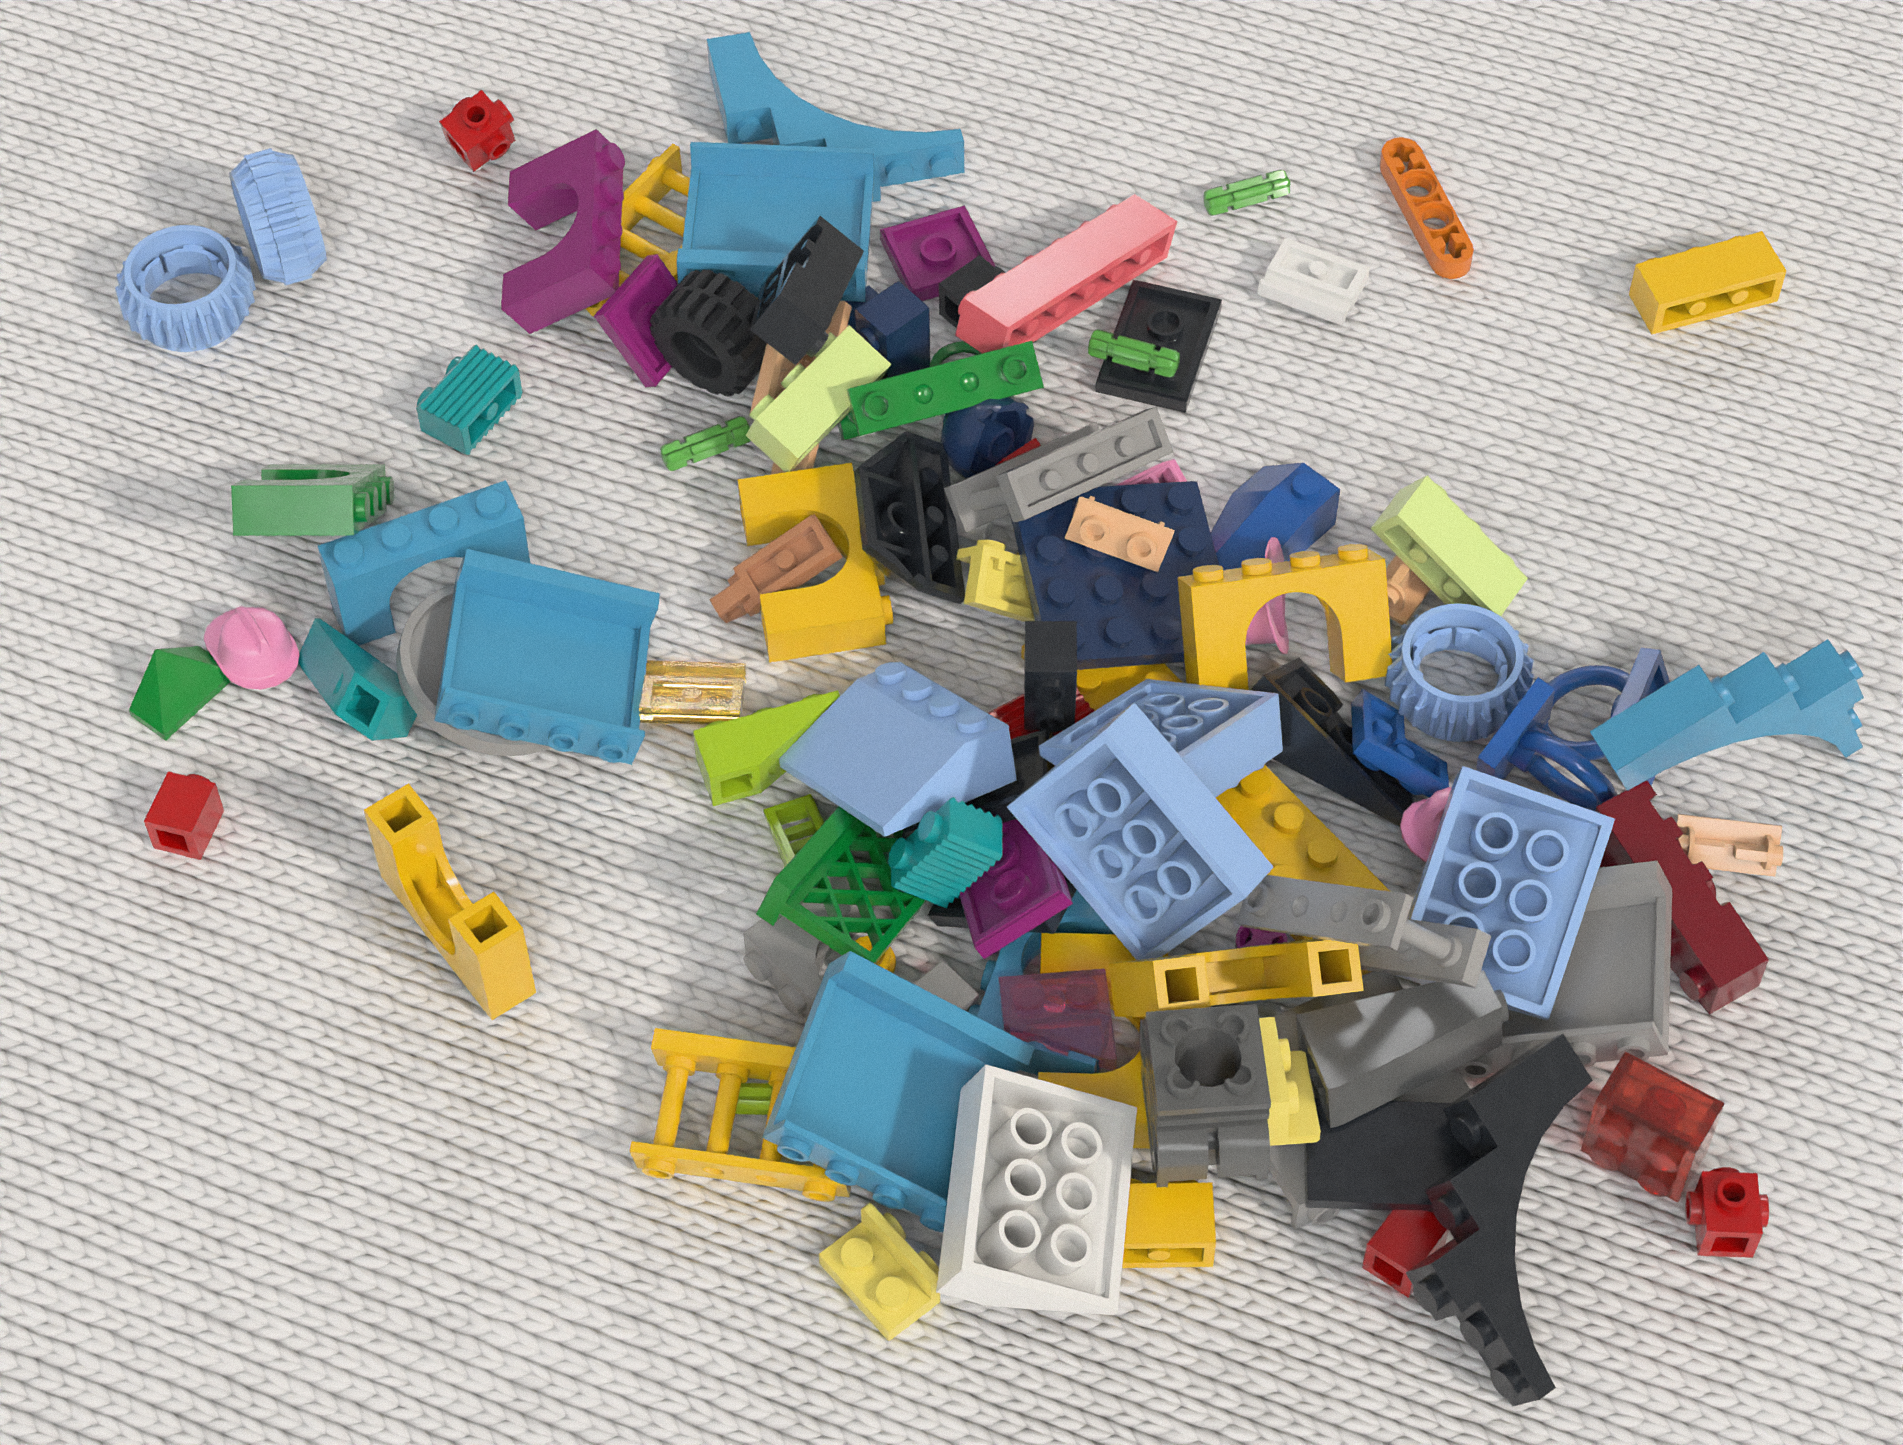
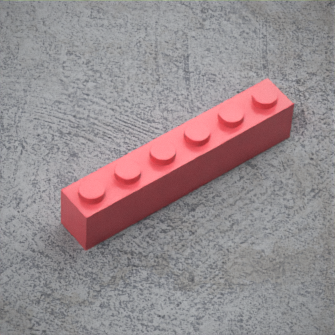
[955,194,1178,354]

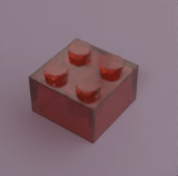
[1580,1051,1725,1203]

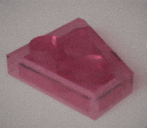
[999,969,1117,1070]

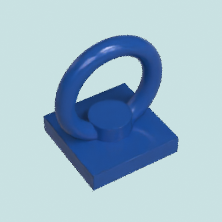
[1543,647,1670,786]
[1476,677,1618,812]

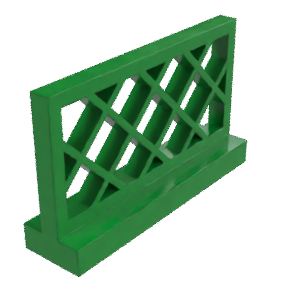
[756,806,927,964]

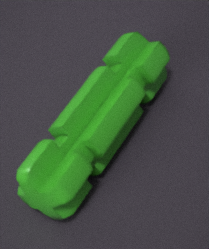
[1203,169,1291,216]
[1088,329,1180,378]
[660,416,751,471]

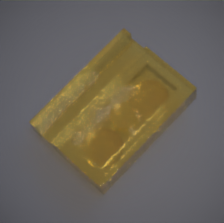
[639,660,746,725]

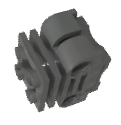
[1139,1004,1271,1187]

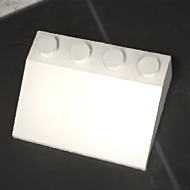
[936,1065,1137,1315]

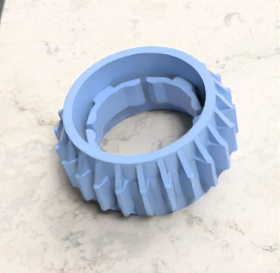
[229,148,327,286]
[115,225,256,352]
[1385,603,1534,742]

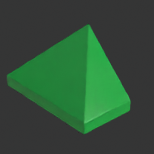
[129,646,231,741]

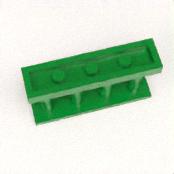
[837,341,1044,441]

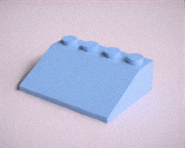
[779,662,1017,837]
[1039,679,1283,798]
[1007,702,1274,960]
[1396,766,1615,1020]

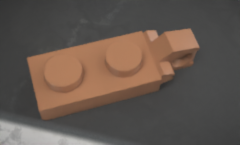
[710,514,843,623]

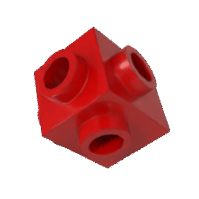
[439,90,516,172]
[1685,1167,1769,1258]

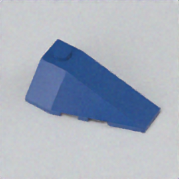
[1211,462,1340,570]

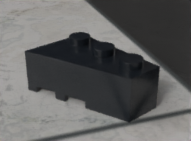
[750,216,864,366]

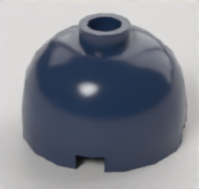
[940,396,1034,479]

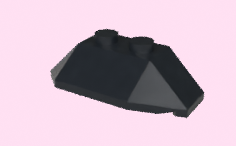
[854,431,965,604]

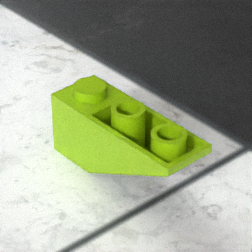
[693,690,840,806]

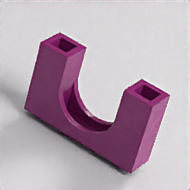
[501,129,625,334]

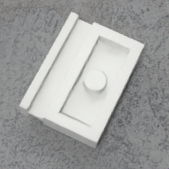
[1258,238,1370,325]

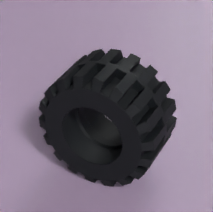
[650,269,767,396]

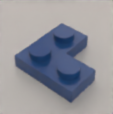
[1351,689,1449,798]

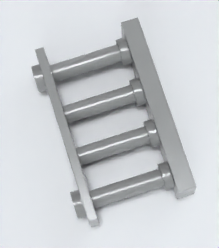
[944,407,1173,534]
[1236,875,1491,988]

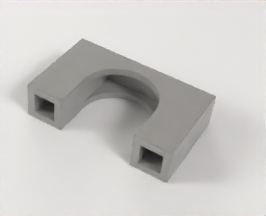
[743,861,979,1019]

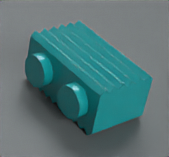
[416,344,523,455]
[888,797,1003,908]

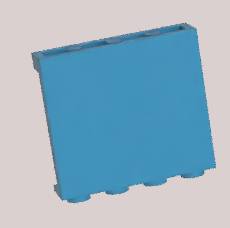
[677,142,874,302]
[434,548,660,765]
[762,951,1035,1233]

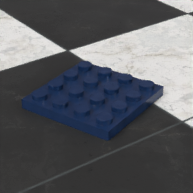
[1009,481,1219,670]

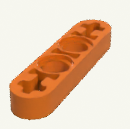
[1380,137,1474,279]

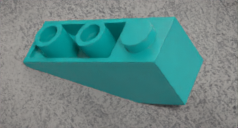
[298,618,417,741]

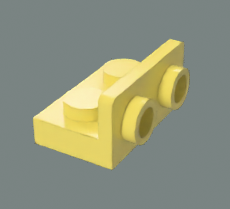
[956,540,1035,622]
[1259,1017,1321,1146]
[819,1202,940,1341]

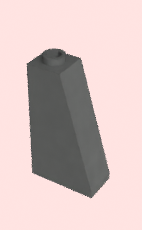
[1296,970,1509,1128]

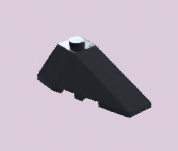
[1251,658,1418,827]

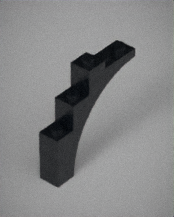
[1405,1034,1593,1407]

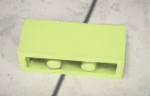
[745,325,891,472]
[1371,475,1528,617]

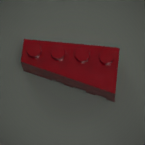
[1595,780,1769,1015]

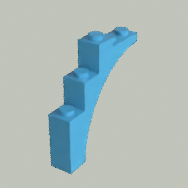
[707,32,965,202]
[1590,639,1864,791]

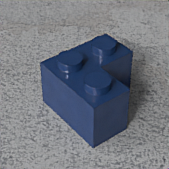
[845,281,930,380]

